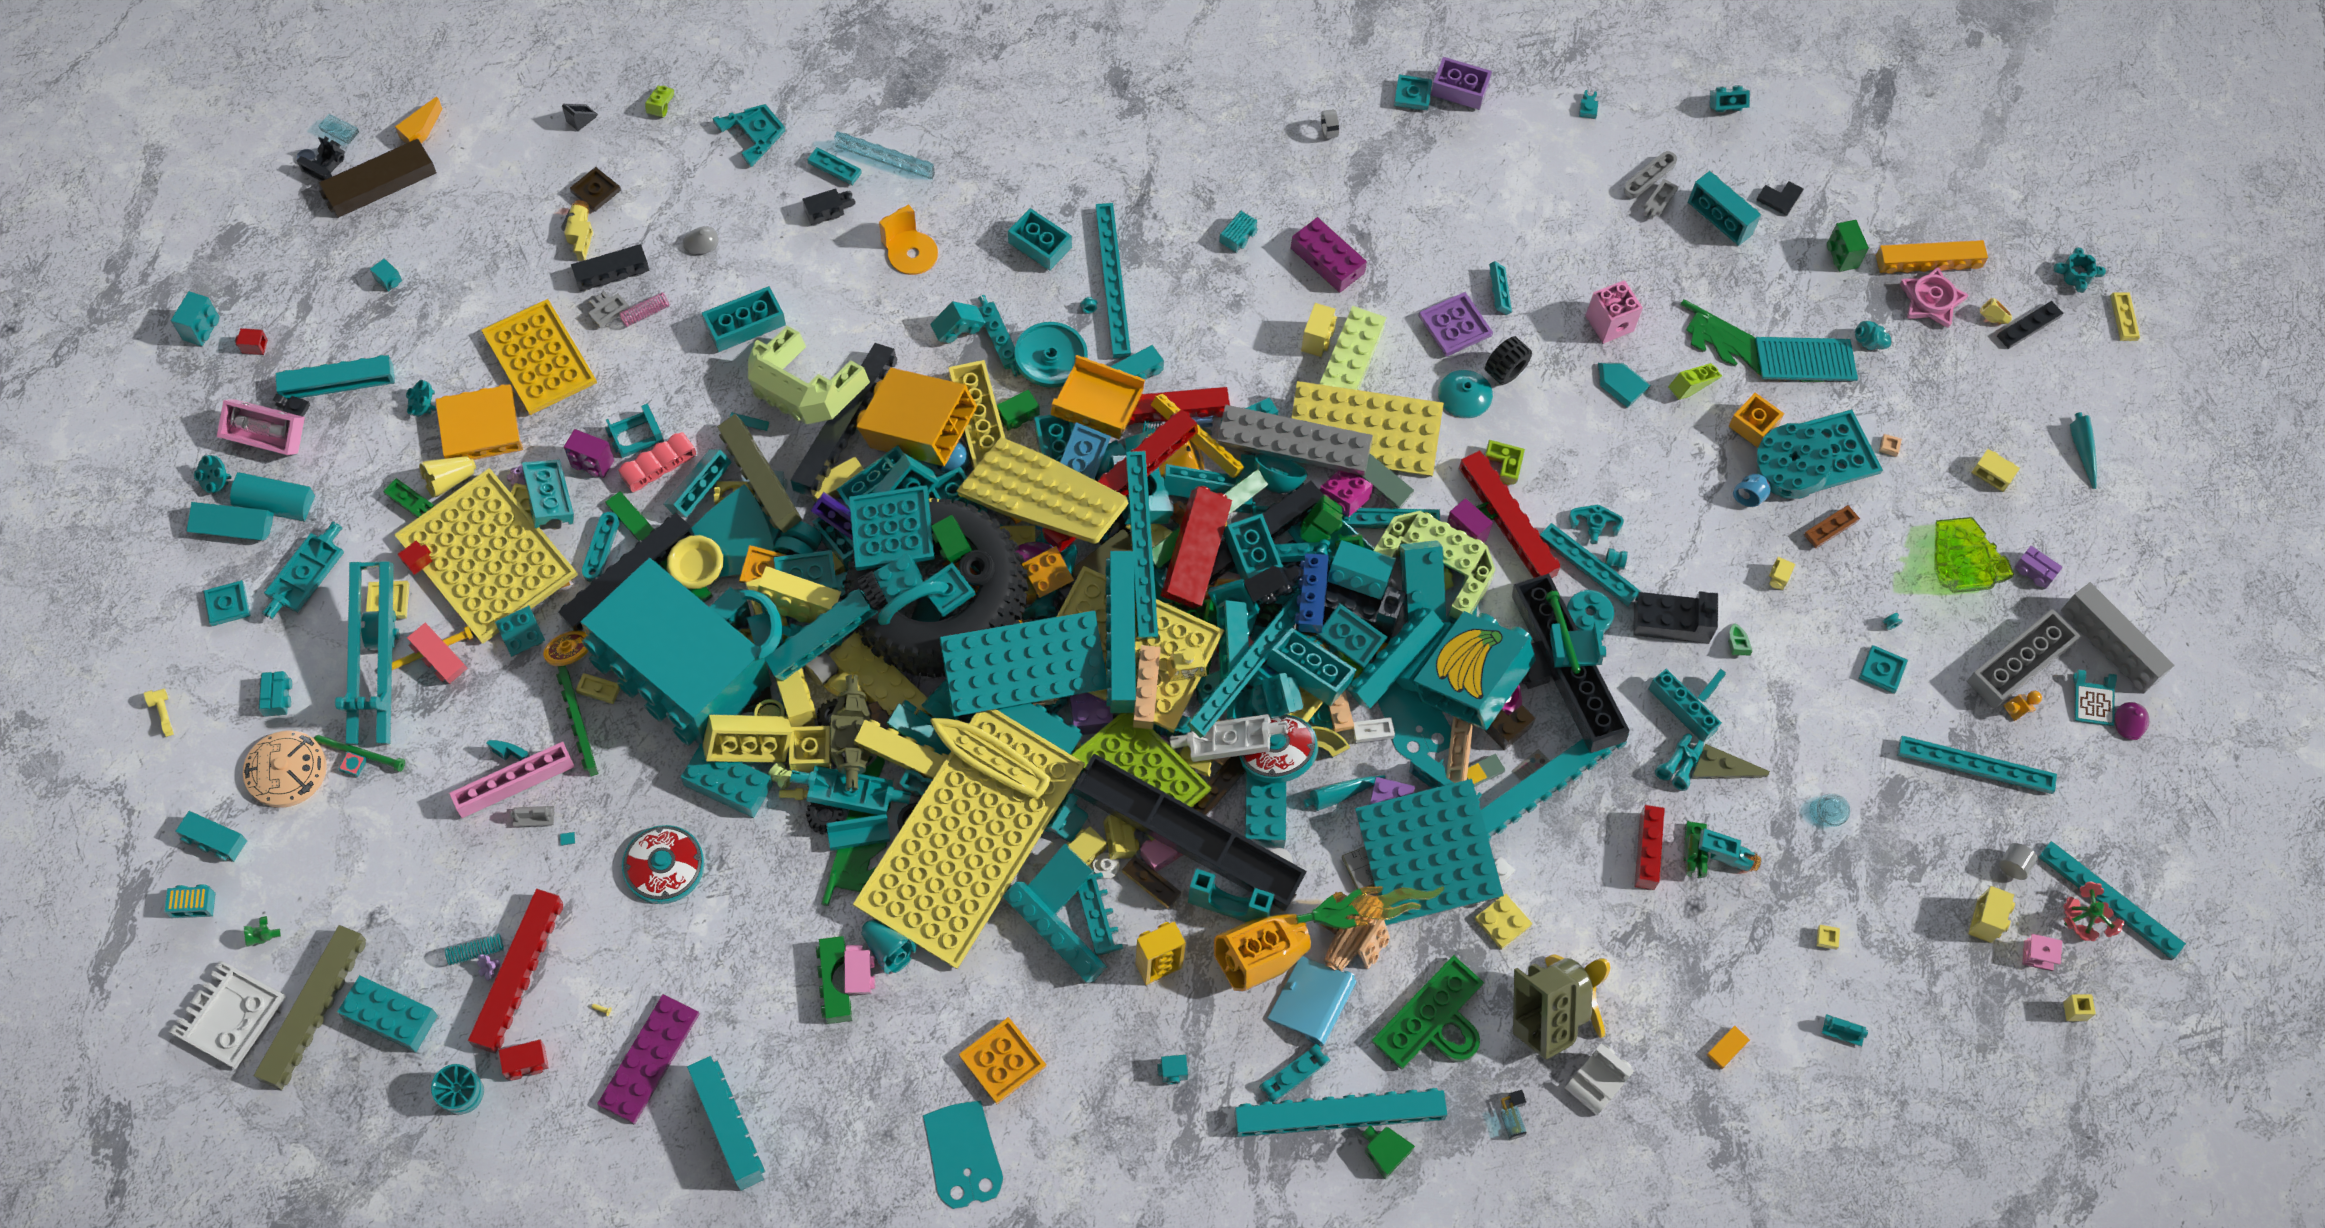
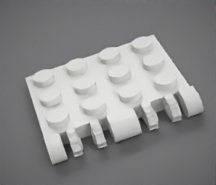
[169,960,286,1070]

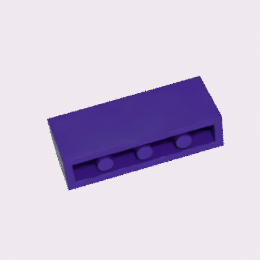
[811,492,853,540]

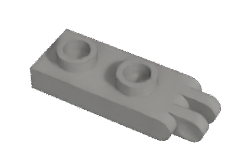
[1643,179,1679,220]

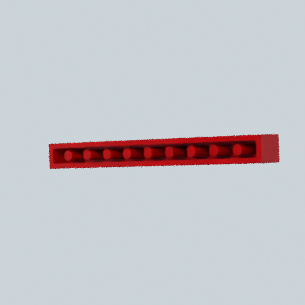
[1042,409,1198,553]

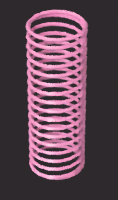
[619,292,670,327]

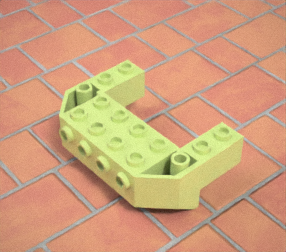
[748,326,870,424]
[1374,511,1495,620]

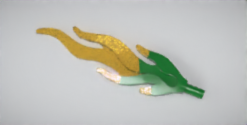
[1296,886,1444,929]

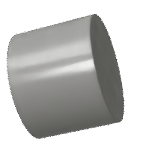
[803,652,839,686]
[1999,843,2038,880]

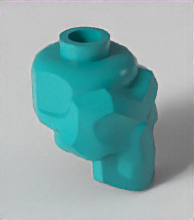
[1855,321,1892,350]

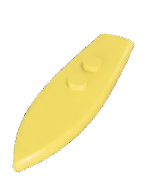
[930,718,1050,799]

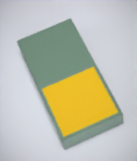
[1467,754,1505,787]

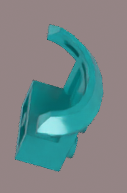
[873,553,949,625]
[739,590,784,660]

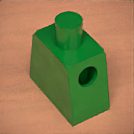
[1362,1125,1415,1179]

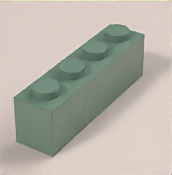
[1356,454,1414,509]

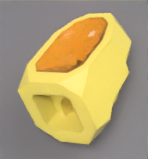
[1980,298,2012,324]

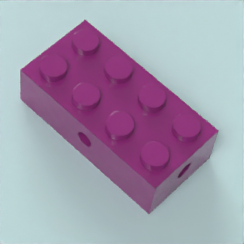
[1290,217,1367,293]

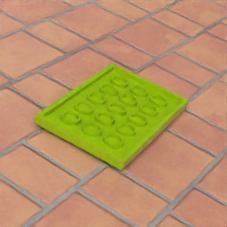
[1072,713,1211,841]

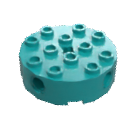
[1757,423,1833,499]

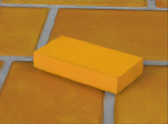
[1707,1025,1750,1069]

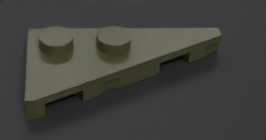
[1691,744,1770,779]

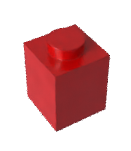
[235,328,268,355]
[397,540,433,575]

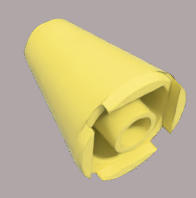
[419,456,476,498]

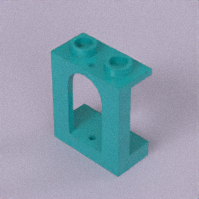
[605,403,664,458]

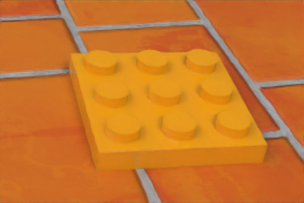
[959,1017,1047,1105]

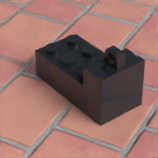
[1323,582,1406,644]
[1633,591,1718,644]

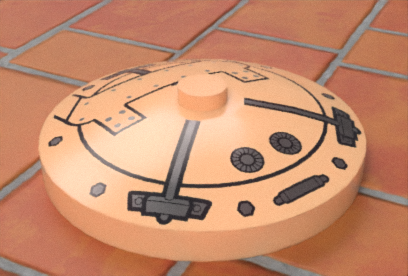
[243,731,327,808]

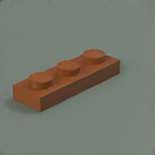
[1804,505,1860,549]

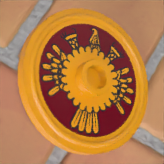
[543,631,588,666]

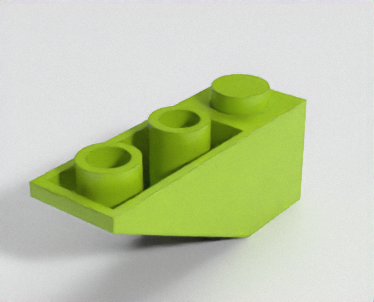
[1668,363,1722,400]

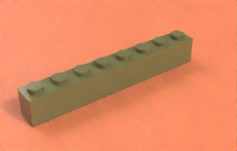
[717,414,803,533]
[253,925,366,1090]

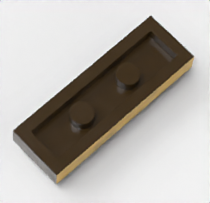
[1122,855,1181,909]

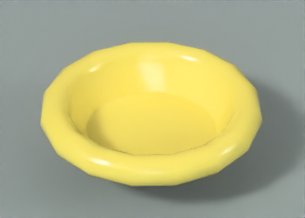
[667,535,723,589]

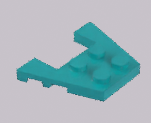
[712,104,786,167]

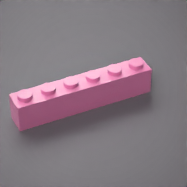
[449,742,575,818]

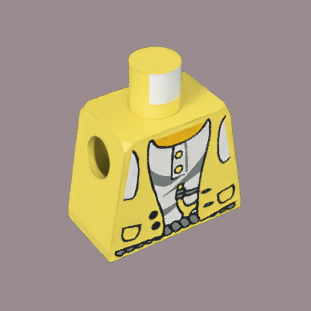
[1166,648,1207,681]

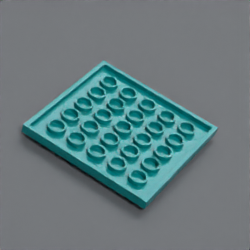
[1355,779,1504,926]

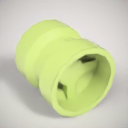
[768,762,792,790]

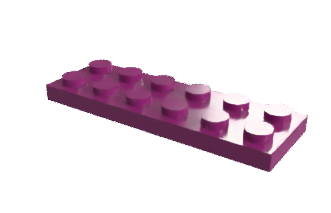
[597,994,700,1124]

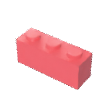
[407,622,468,684]

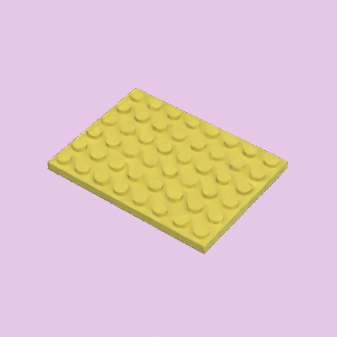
[394,468,578,644]
[1057,566,1224,732]

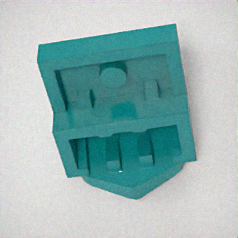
[1249,673,1303,720]
[1044,793,1088,842]

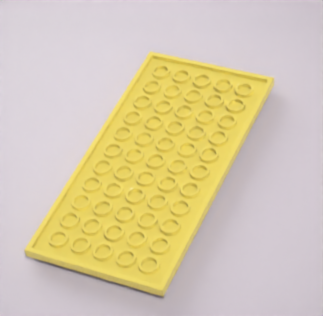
[853,709,1085,970]

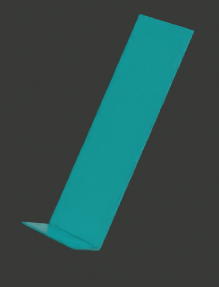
[730,412,769,431]

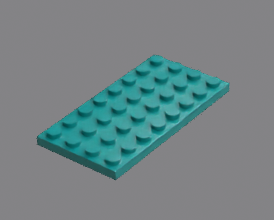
[939,611,1109,716]

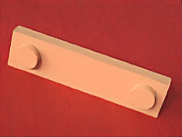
[1446,716,1473,783]

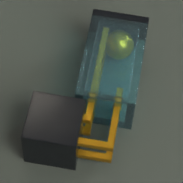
[1500,1090,1527,1140]

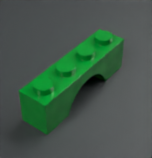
[816,936,852,1024]

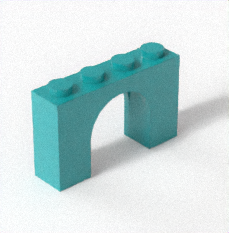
[1107,456,1174,524]
[1188,868,1274,922]

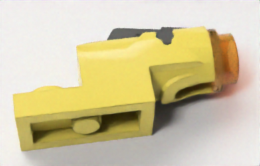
[561,200,593,261]

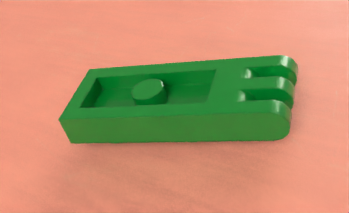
[383,478,434,518]

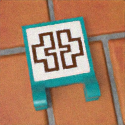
[2073,669,2117,726]

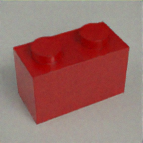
[498,1039,549,1080]

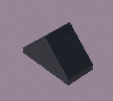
[562,103,598,131]

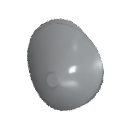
[683,226,719,255]

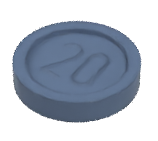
[297,149,316,160]

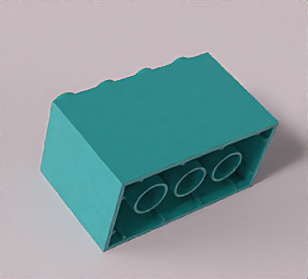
[581,558,772,746]

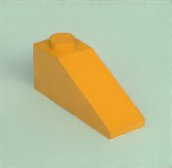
[395,96,442,144]

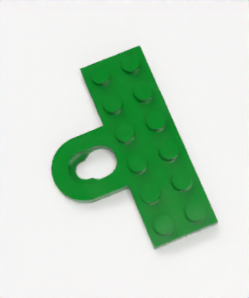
[1371,955,1484,1070]

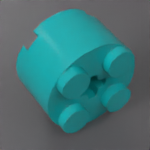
[361,610,400,651]

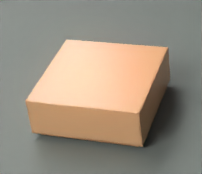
[1879,434,1902,457]

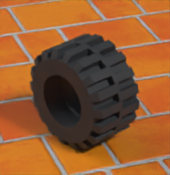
[1484,336,1532,385]

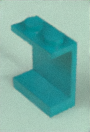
[1550,622,1606,667]

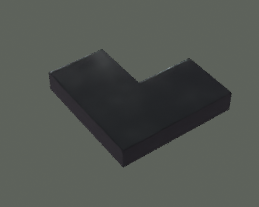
[1756,181,1804,216]

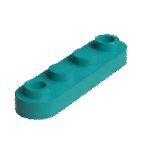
[582,512,619,582]

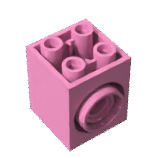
[1585,280,1643,344]

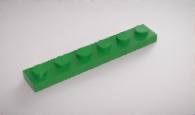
[556,665,599,777]

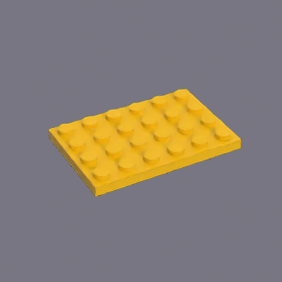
[481,299,597,415]

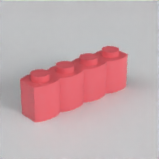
[618,432,697,492]

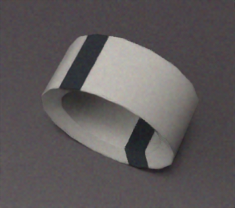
[1321,109,1339,139]

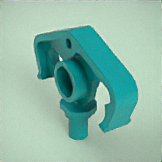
[1569,504,1624,544]

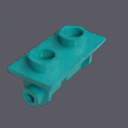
[1822,1014,1868,1047]

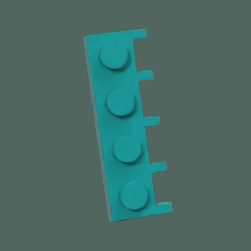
[1078,872,1123,956]

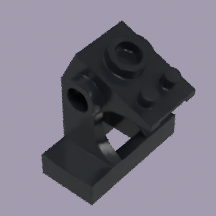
[296,136,345,181]

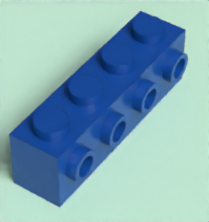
[1295,553,1329,633]

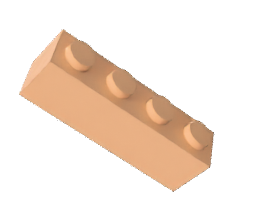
[1133,645,1161,729]

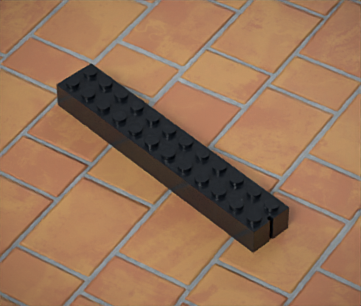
[1073,754,1307,911]

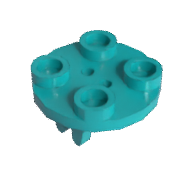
[406,380,436,417]
[194,455,232,493]

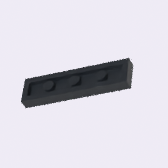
[1997,301,2064,349]

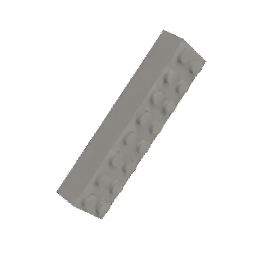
[1217,405,1373,476]

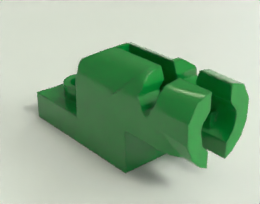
[1683,821,1708,878]

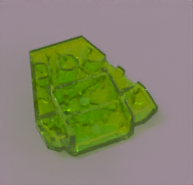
[1934,517,2014,593]

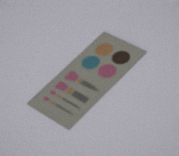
[1512,749,1550,781]

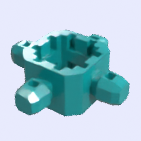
[2054,247,2106,293]

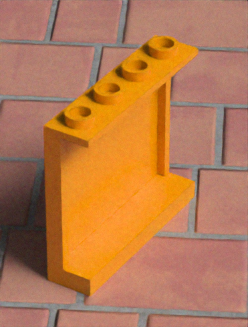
[1051,355,1145,440]
[435,384,523,460]

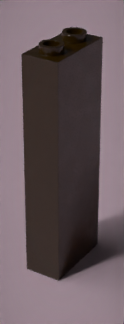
[319,138,437,218]

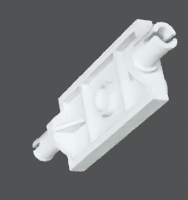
[1170,714,1288,762]

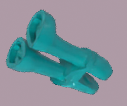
[1655,733,1704,791]

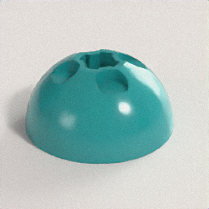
[1253,454,1308,494]

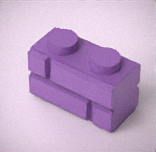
[2014,545,2063,589]

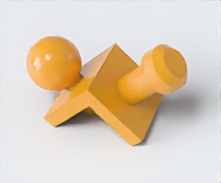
[2003,691,2042,721]

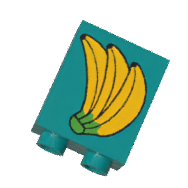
[1414,611,1536,730]

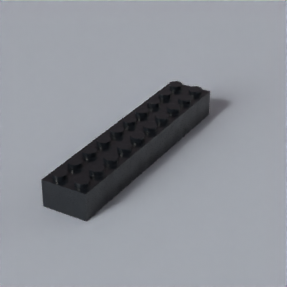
[1512,574,1630,753]

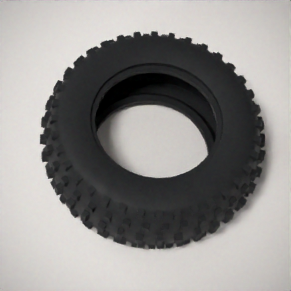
[844,499,1028,677]

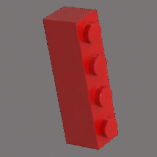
[1634,805,1665,890]

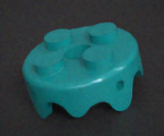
[1566,590,1614,633]

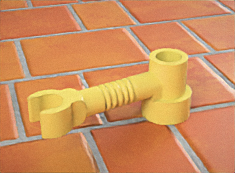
[144,688,174,737]

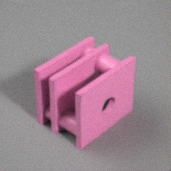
[2022,934,2062,971]

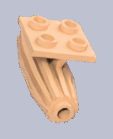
[1324,894,1390,971]

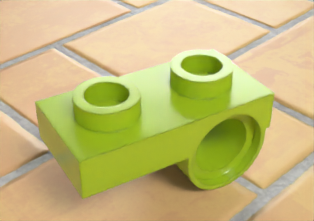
[645,85,674,117]

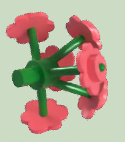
[2063,882,2124,941]

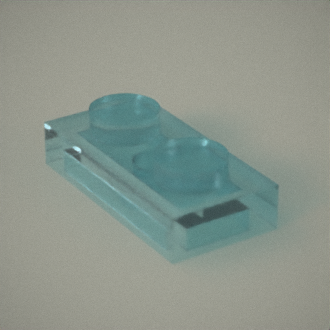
[318,114,359,144]

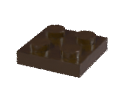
[570,167,621,212]

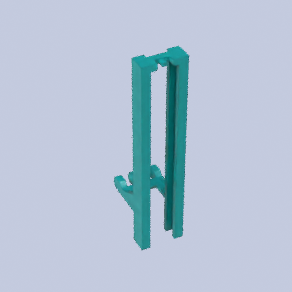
[335,561,394,745]

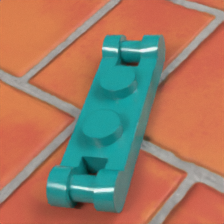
[1274,539,1330,562]
[1259,1044,1331,1104]

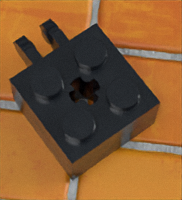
[1244,566,1305,605]

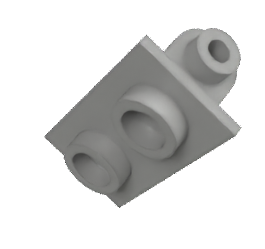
[511,806,555,827]

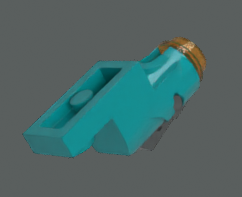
[1698,828,1761,872]

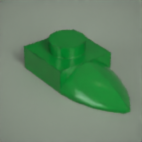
[1728,623,1753,656]

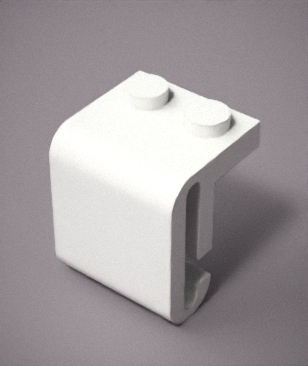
[1565,1044,1634,1116]

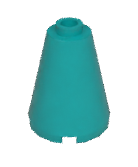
[861,920,916,974]

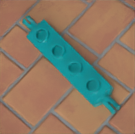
[978,295,1021,377]

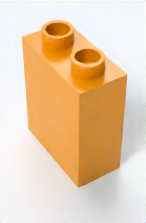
[857,367,978,467]

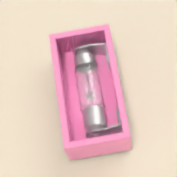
[217,399,305,455]

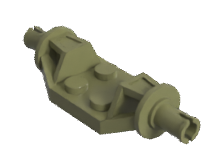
[830,675,871,791]

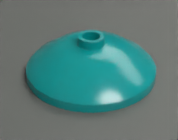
[1438,370,1493,418]

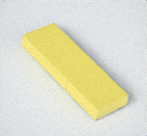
[2110,292,2140,341]

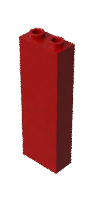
[1160,486,1233,609]

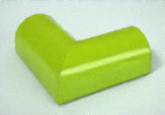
[1485,440,1525,485]

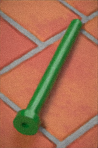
[1546,591,1580,673]
[314,735,405,772]

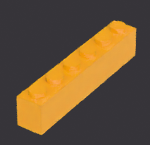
[1875,240,1988,274]

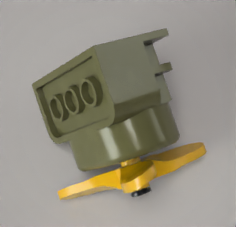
[1513,954,1611,1060]

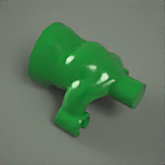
[244,916,281,947]

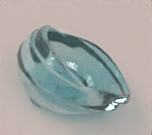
[1810,794,1850,826]

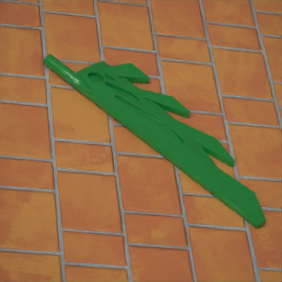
[1680,299,1824,383]
[821,756,891,906]

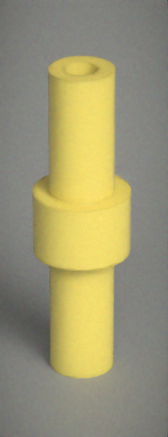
[779,788,809,800]

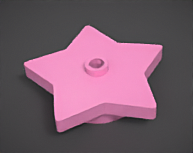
[1900,268,1968,328]

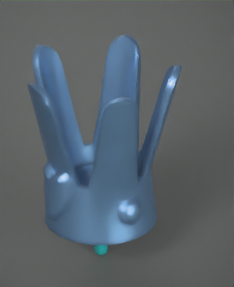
[1192,416,1213,435]

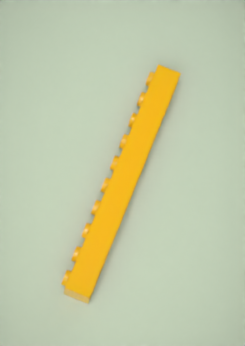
[1151,394,1244,478]

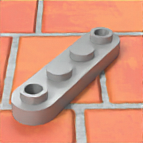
[1624,151,1677,198]

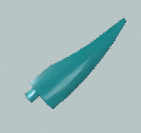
[2070,412,2097,489]
[1303,775,1386,811]

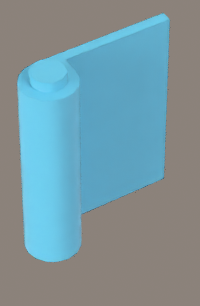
[1268,956,1357,1046]

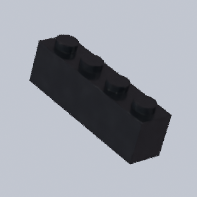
[571,244,650,291]

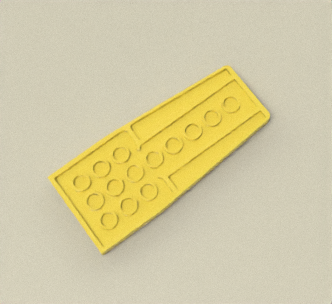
[957,437,1128,544]

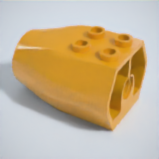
[1214,913,1311,991]

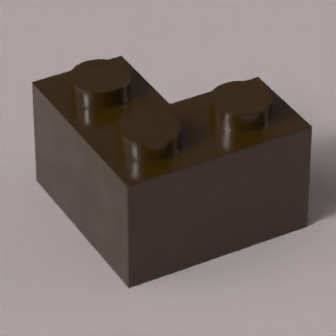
[1483,705,1536,751]

